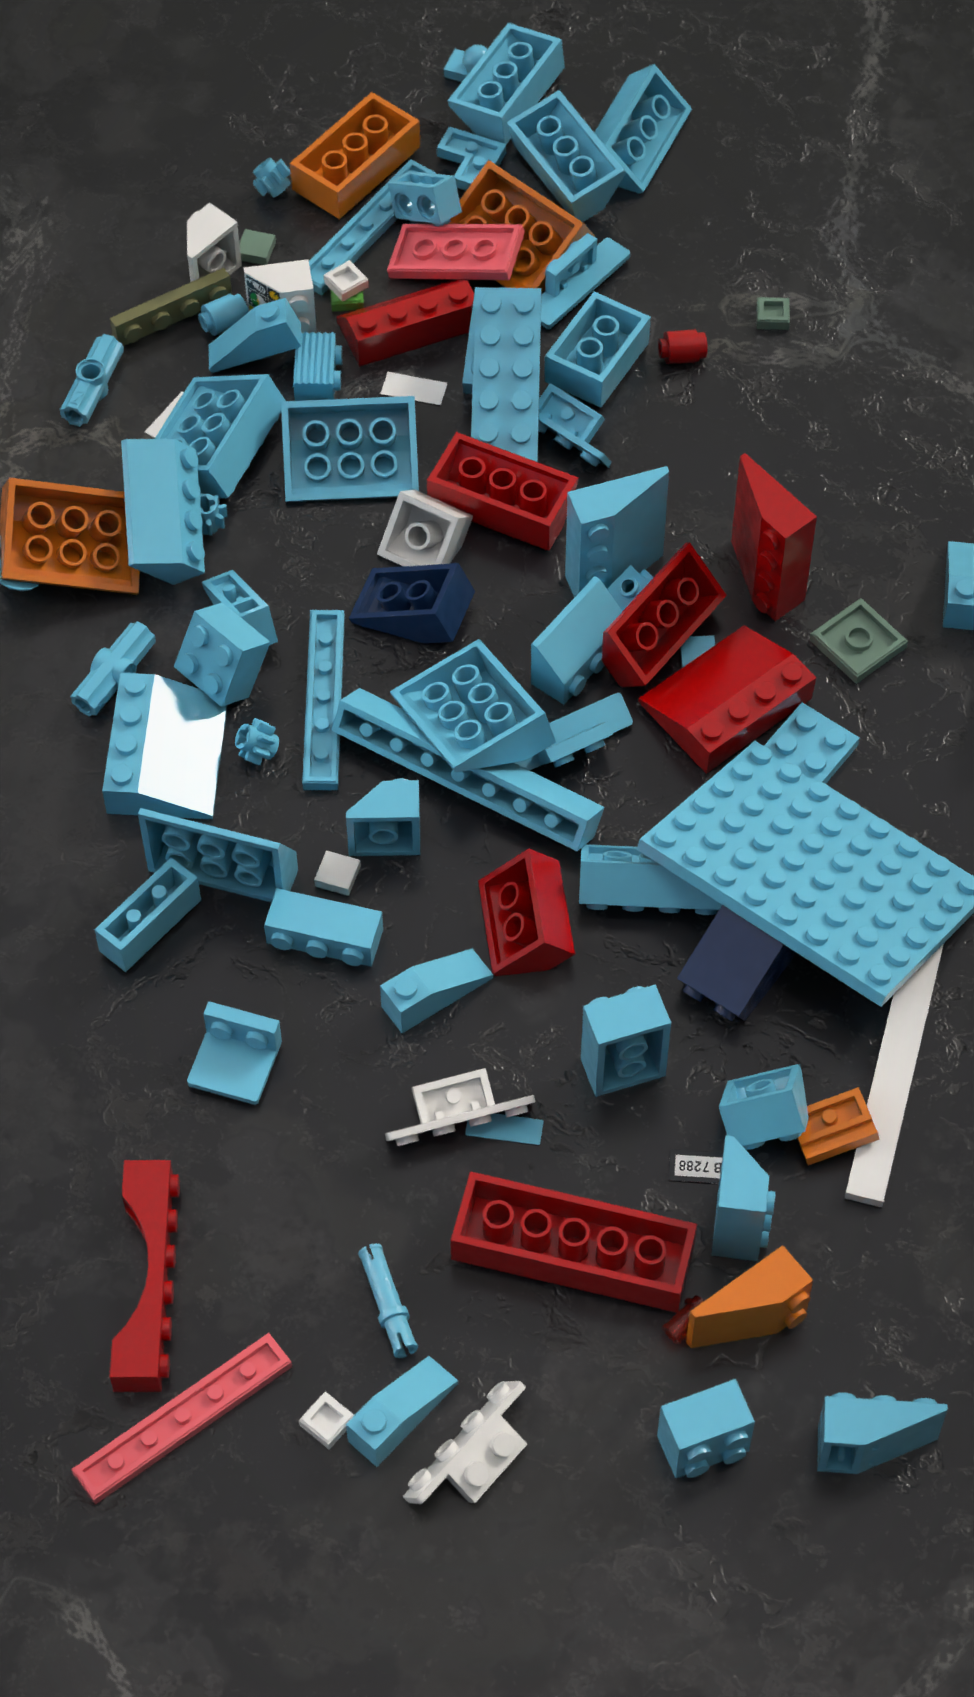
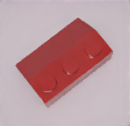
[478,848,575,976]

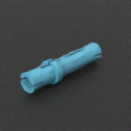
[358,1243,418,1358]

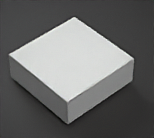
[323,260,369,302]
[314,850,361,896]
[299,1392,354,1449]

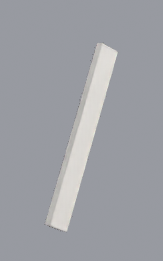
[845,944,944,1208]

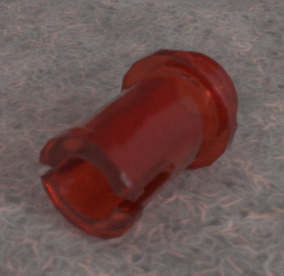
[661,1295,704,1345]

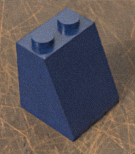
[677,905,796,1022]

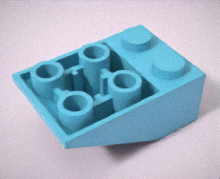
[817,1393,948,1474]

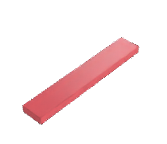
[71,1333,292,1505]

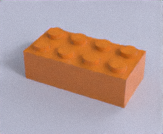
[290,92,420,219]

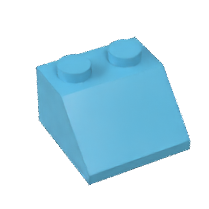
[346,778,420,856]
[719,1064,809,1150]

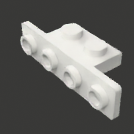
[385,1068,536,1146]
[403,1381,527,1504]

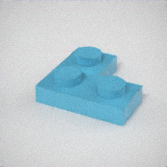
[437,127,506,190]

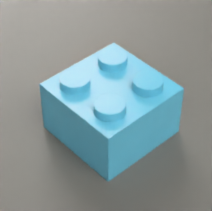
[174,602,270,707]
[657,1379,755,1479]

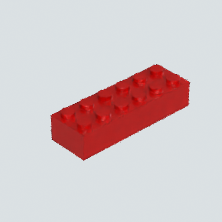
[451,1171,697,1313]

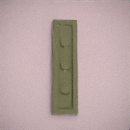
[110,268,232,346]

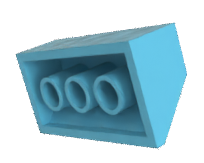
[448,23,564,144]
[594,64,692,194]
[507,90,626,222]
[121,439,205,585]
[579,844,722,915]

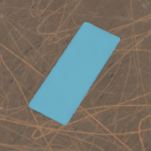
[465,1113,544,1145]

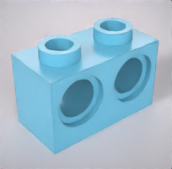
[388,171,462,226]

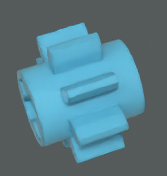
[253,157,291,197]
[200,493,228,536]
[235,718,279,765]

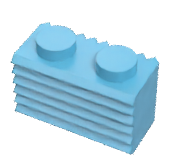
[293,332,342,401]

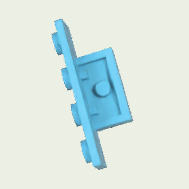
[541,233,630,329]
[538,383,612,468]
[513,692,633,771]

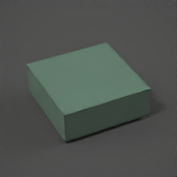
[239,229,276,265]
[756,297,790,330]

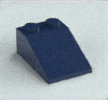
[349,563,475,643]

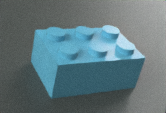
[544,292,651,408]
[581,984,671,1097]

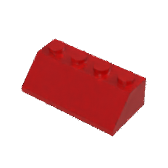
[336,280,474,367]
[427,432,578,551]
[602,542,727,687]

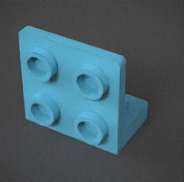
[187,1001,282,1105]

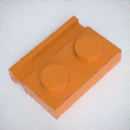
[797,1087,880,1166]

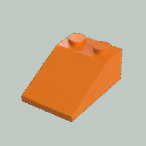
[686,1245,813,1348]

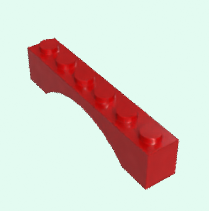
[110,1160,180,1392]

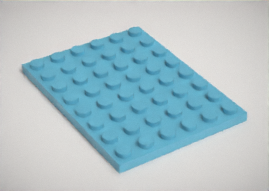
[637,741,974,1007]

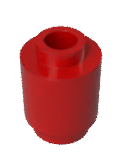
[658,329,708,364]

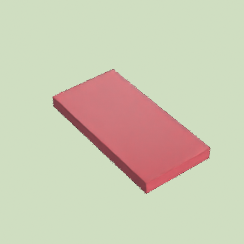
[387,224,525,280]

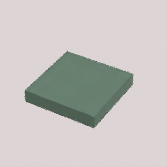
[809,598,908,684]

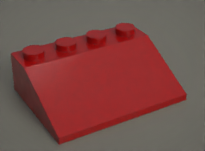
[731,453,817,621]
[638,625,817,774]

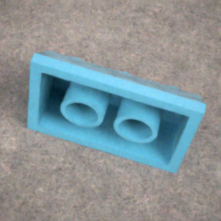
[531,576,622,705]
[711,1135,775,1261]

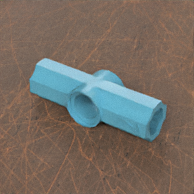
[60,334,124,427]
[71,622,156,717]

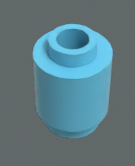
[198,294,249,336]

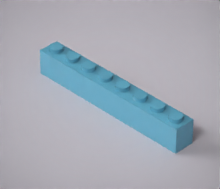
[331,688,604,851]

